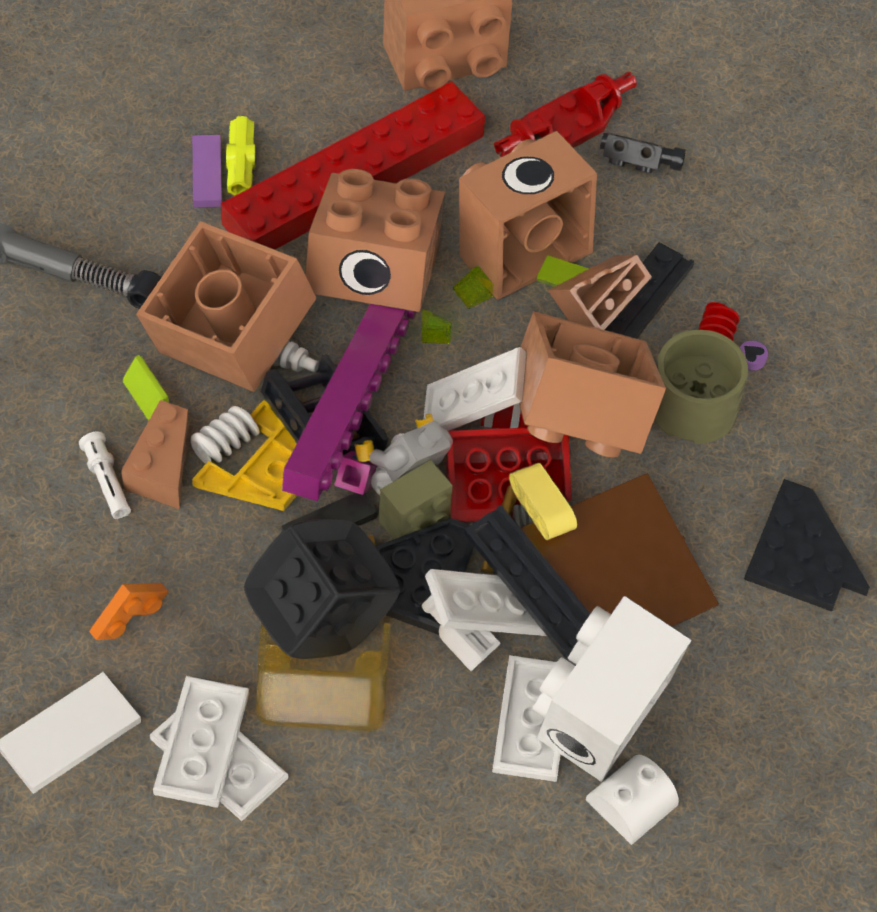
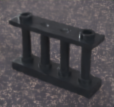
[260,354,389,472]

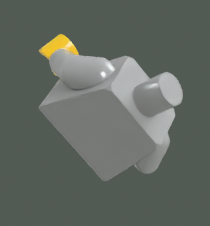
[355,414,453,482]

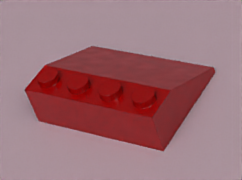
[445,428,572,522]

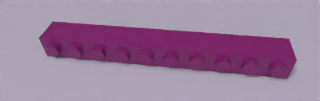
[282,304,417,501]

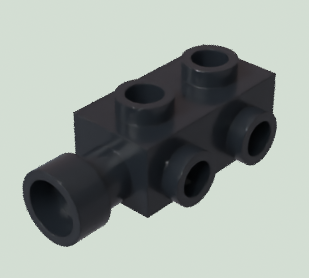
[600,133,686,173]

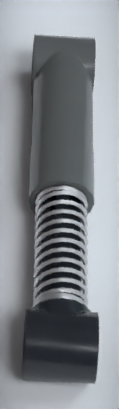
[0,223,161,309]

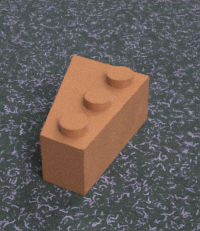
[548,255,652,330]
[122,400,189,509]

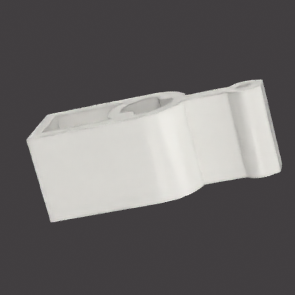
[422,594,501,671]

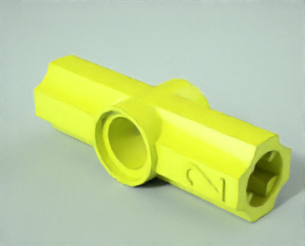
[226,116,255,196]

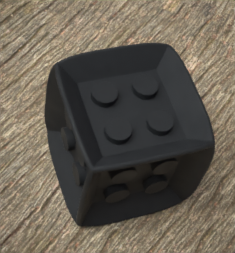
[244,519,400,659]

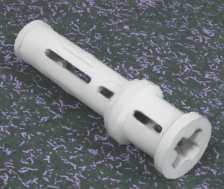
[79,431,131,519]

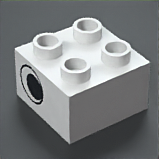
[532,596,691,782]

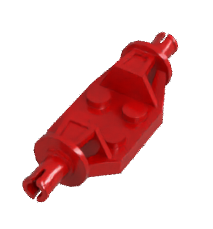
[494,71,637,157]

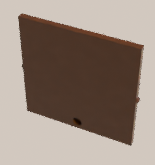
[520,473,719,627]

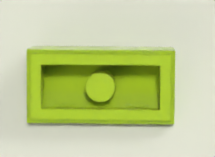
[536,255,589,287]
[123,355,169,421]

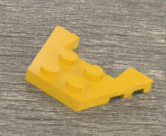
[192,400,297,511]

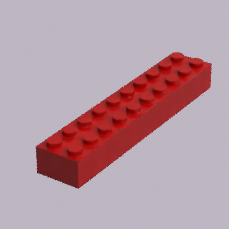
[221,81,485,250]

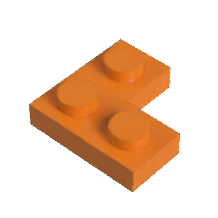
[89,583,169,640]

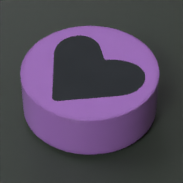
[740,341,768,370]

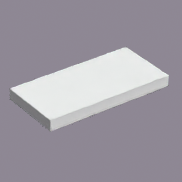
[423,347,526,431]
[425,569,547,636]
[492,655,560,782]
[0,672,141,794]
[153,676,249,808]
[150,713,288,821]

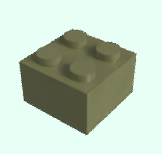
[379,460,453,539]

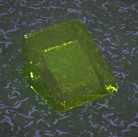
[453,266,494,309]
[421,309,451,344]

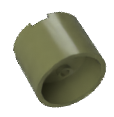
[654,330,748,444]

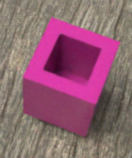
[334,451,377,495]

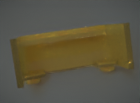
[256,623,390,732]

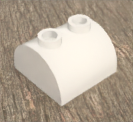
[586,755,679,845]

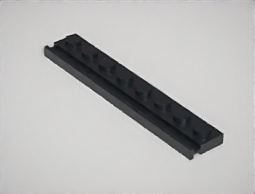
[605,242,694,339]
[464,505,659,702]

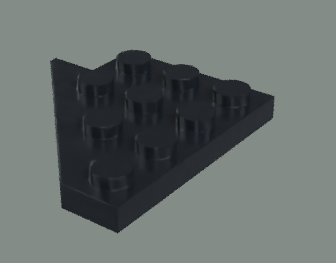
[744,479,870,611]
[376,518,474,635]

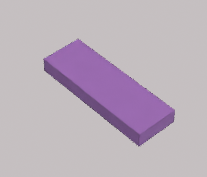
[192,135,222,207]

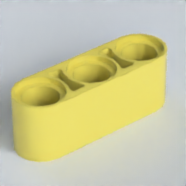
[509,463,577,540]

